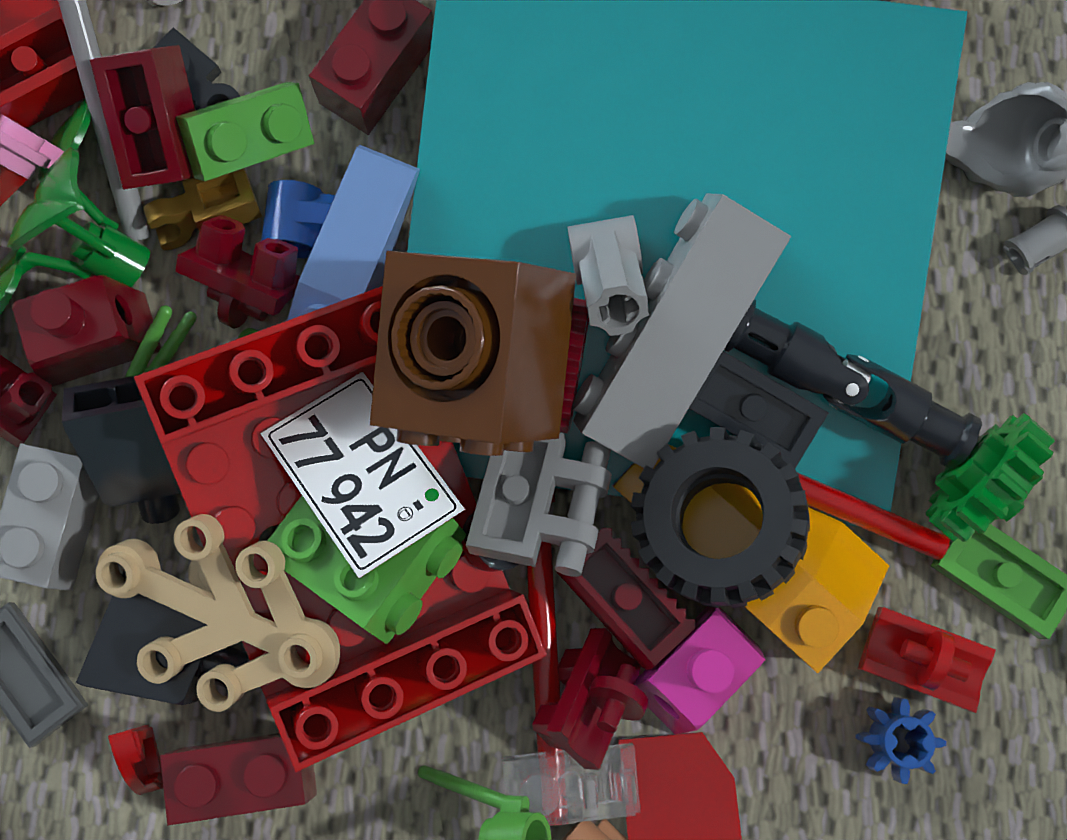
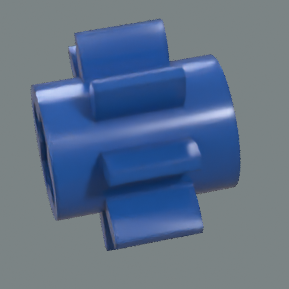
[856,697,946,784]

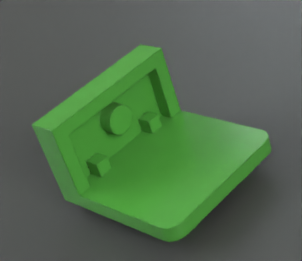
[267,495,466,645]

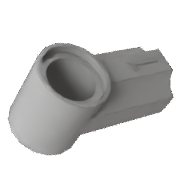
[567,215,649,336]

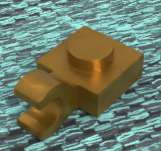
[144,168,262,250]

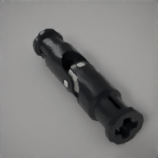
[724,299,982,470]

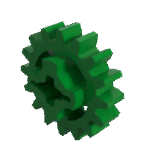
[925,413,1055,542]

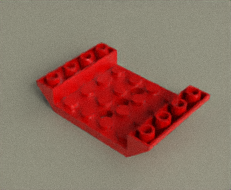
[134,286,547,772]

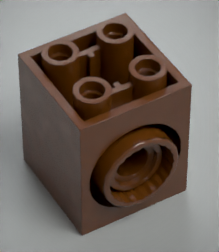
[370,251,576,456]

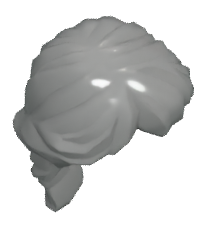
[945,82,1067,197]

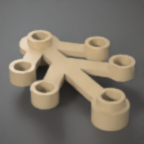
[96,514,340,712]

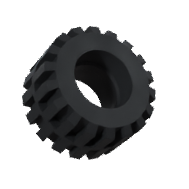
[631,427,810,608]

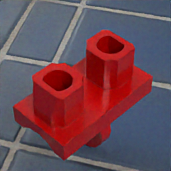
[857,607,996,713]

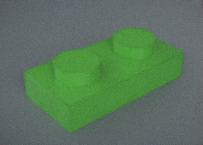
[176,82,315,181]
[930,524,1067,639]

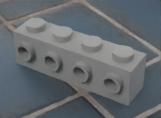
[572,193,792,469]

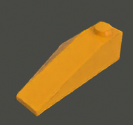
[613,444,890,673]

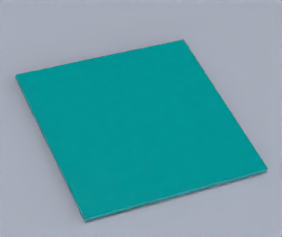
[407,0,968,527]

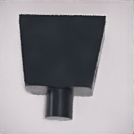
[62,375,181,524]
[76,569,250,705]

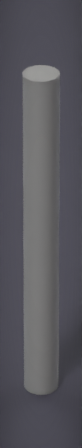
[58,0,150,241]

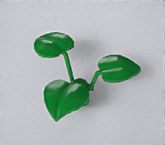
[0,98,151,314]

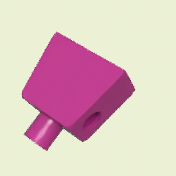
[635,606,765,734]

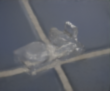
[502,743,641,826]

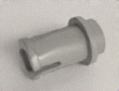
[1003,205,1067,275]

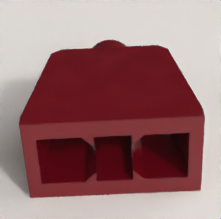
[12,275,162,387]

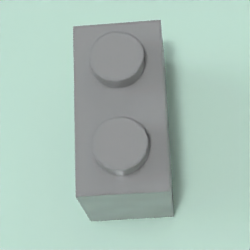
[0,443,99,591]

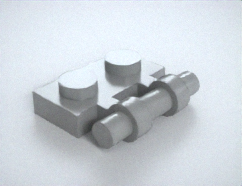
[466,433,612,577]

